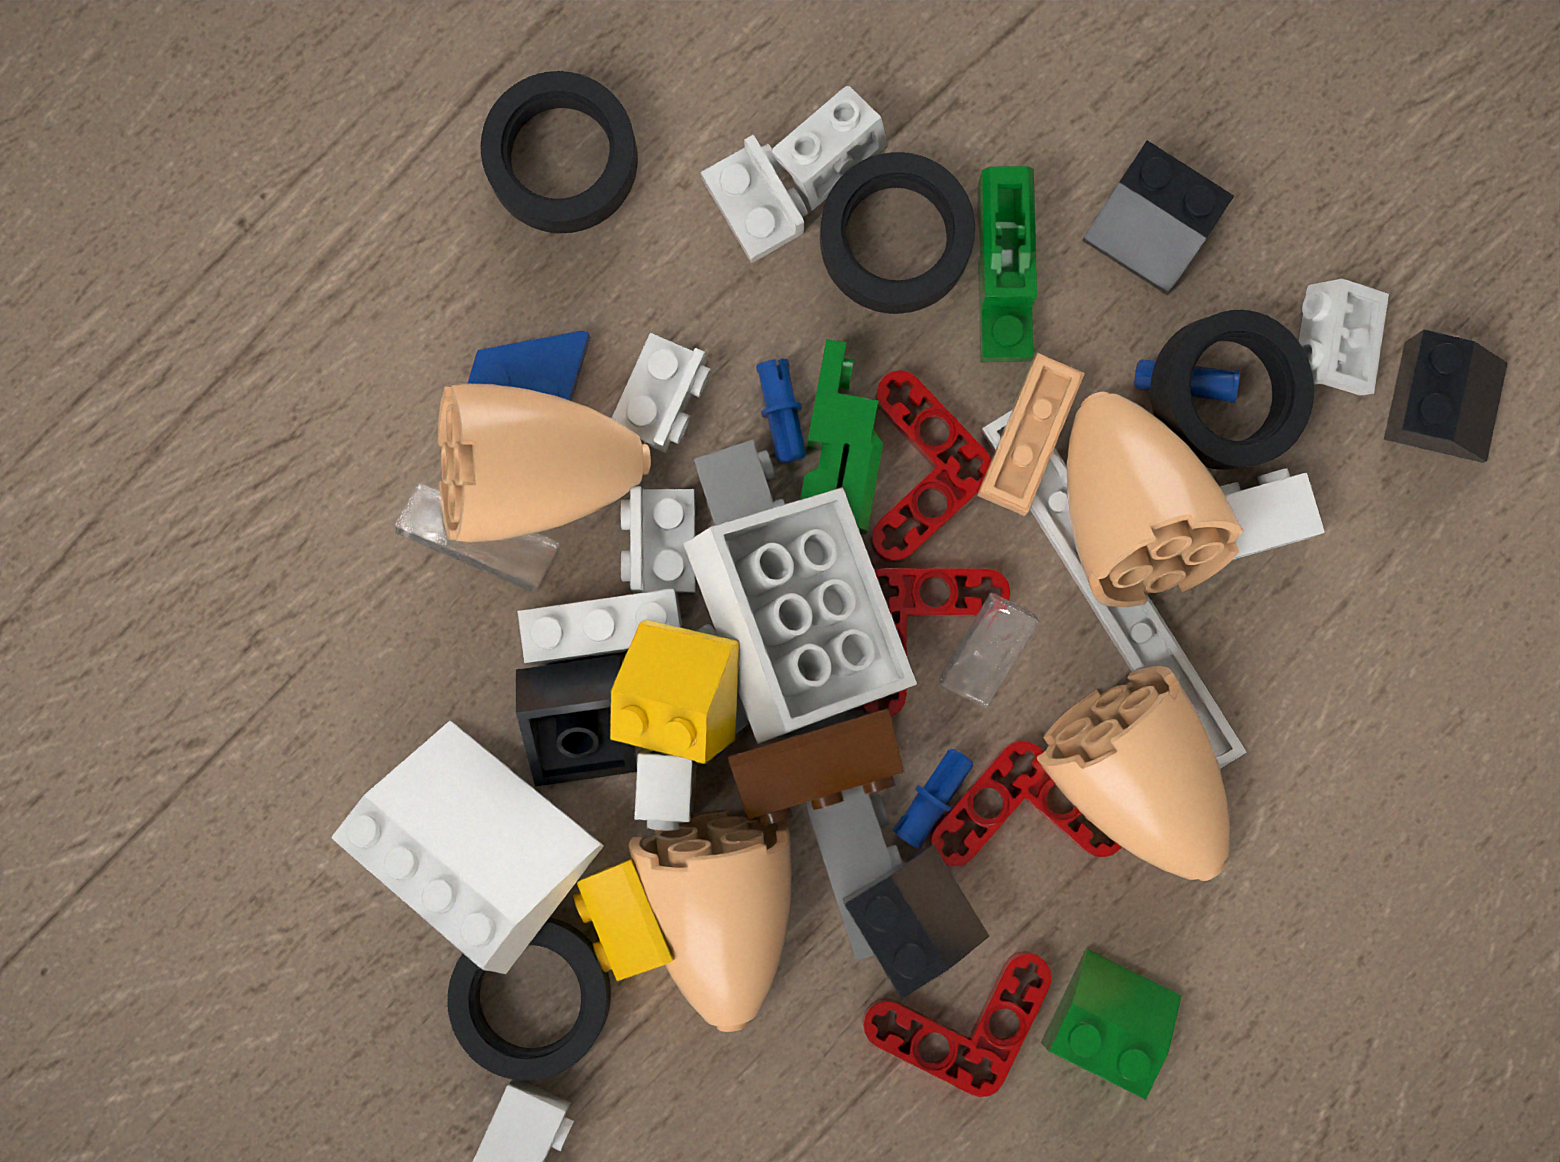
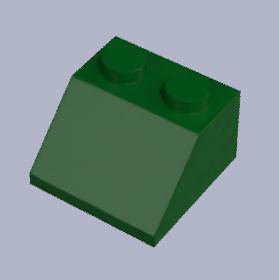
[1041,948,1182,1100]

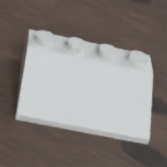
[684,488,917,744]
[331,721,604,974]

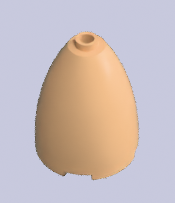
[438,383,651,543]
[1067,392,1244,607]
[1037,666,1230,881]
[629,810,792,1032]

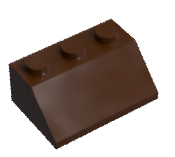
[728,709,904,826]

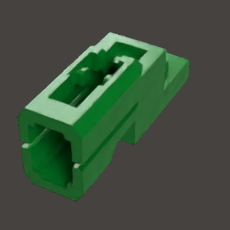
[977,166,1037,362]
[800,339,883,535]

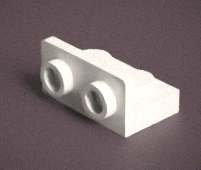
[772,86,888,211]
[701,135,808,264]
[1299,279,1389,395]
[612,333,711,453]
[621,486,696,594]

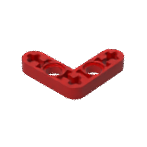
[871,370,992,563]
[861,568,1010,717]
[929,741,1122,867]
[862,951,1052,1097]

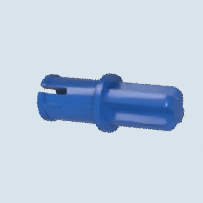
[756,359,806,463]
[1134,359,1240,403]
[892,748,973,849]

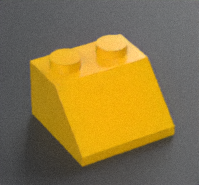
[610,620,739,764]
[573,858,674,981]

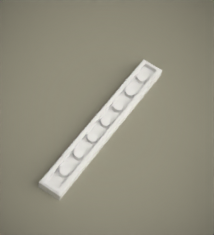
[981,410,1246,769]

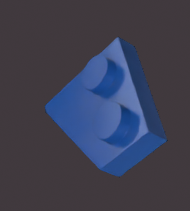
[468,331,591,401]

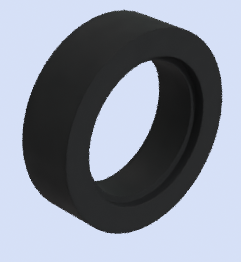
[480,71,638,234]
[820,152,975,314]
[1150,310,1314,470]
[447,917,611,1081]

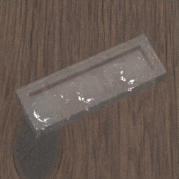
[395,483,560,594]

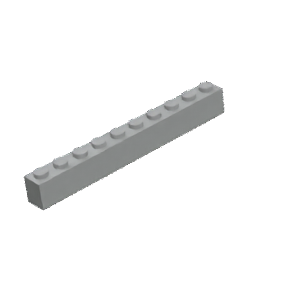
[694,440,902,961]

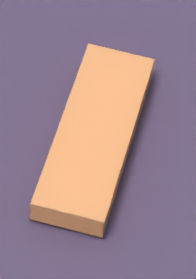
[977,353,1085,516]

